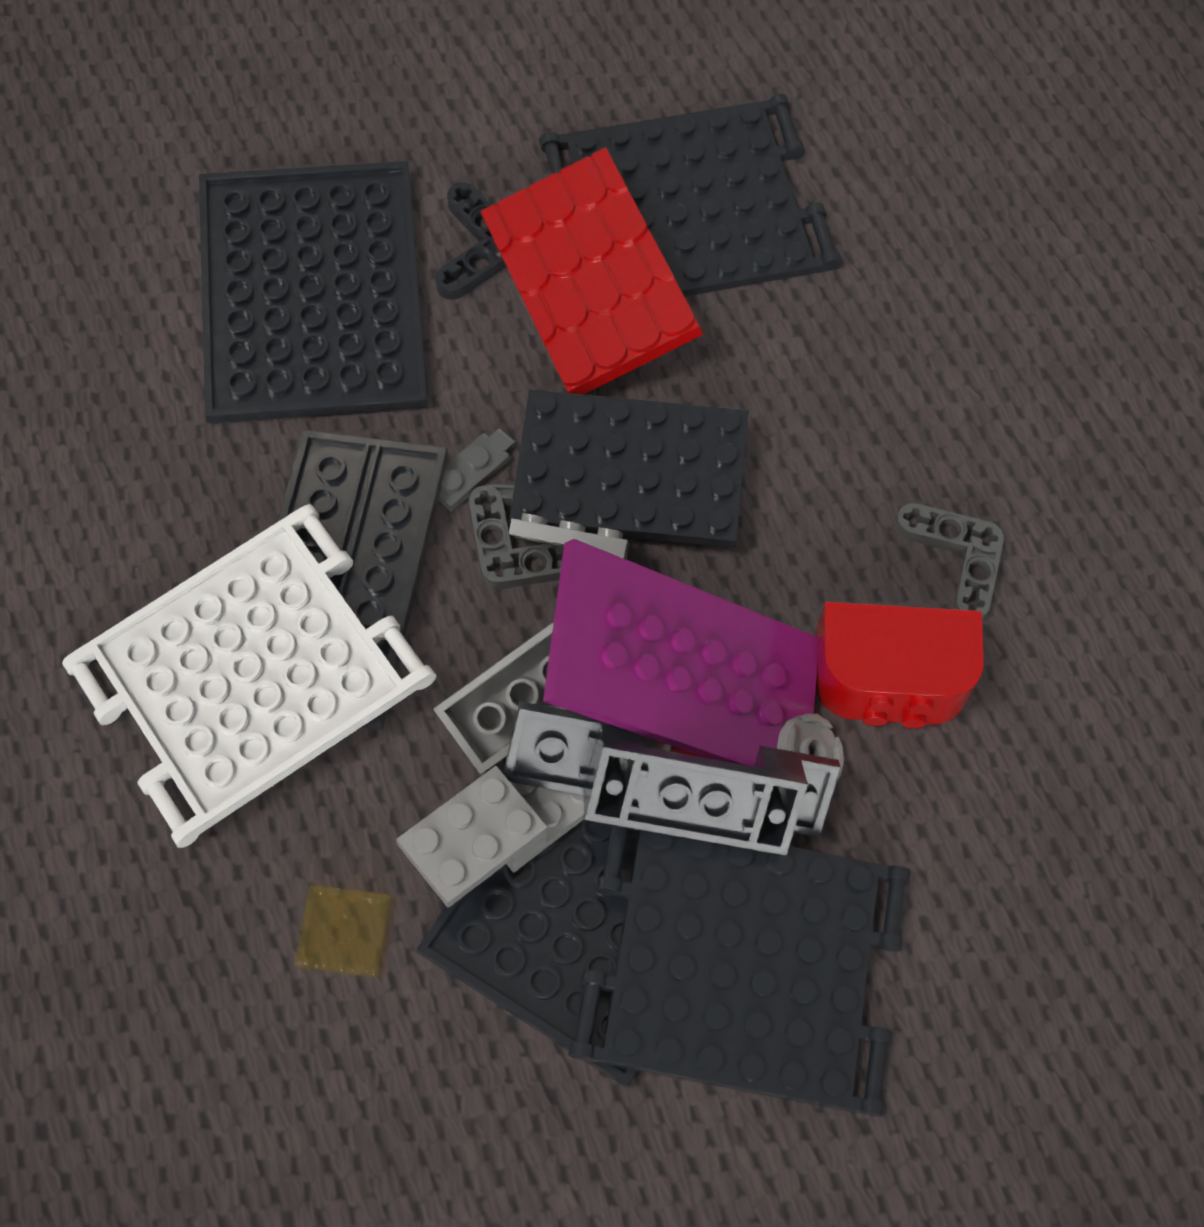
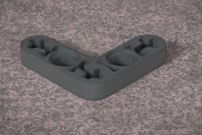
[895,503,1004,620]

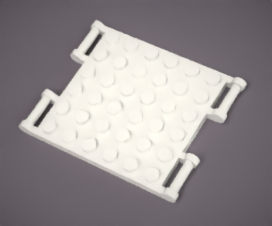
[62,504,436,848]

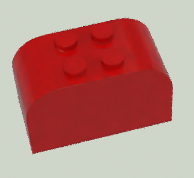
[815,602,983,728]

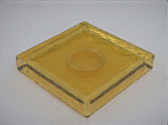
[294,885,391,978]

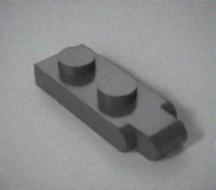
[438,428,517,512]

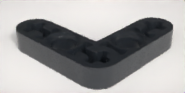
[436,183,507,300]

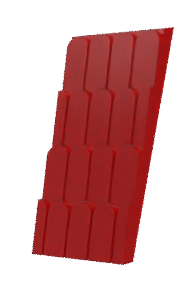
[480,147,703,395]

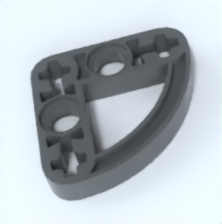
[469,484,564,589]

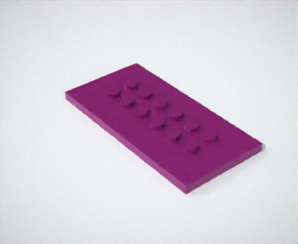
[543,539,818,767]

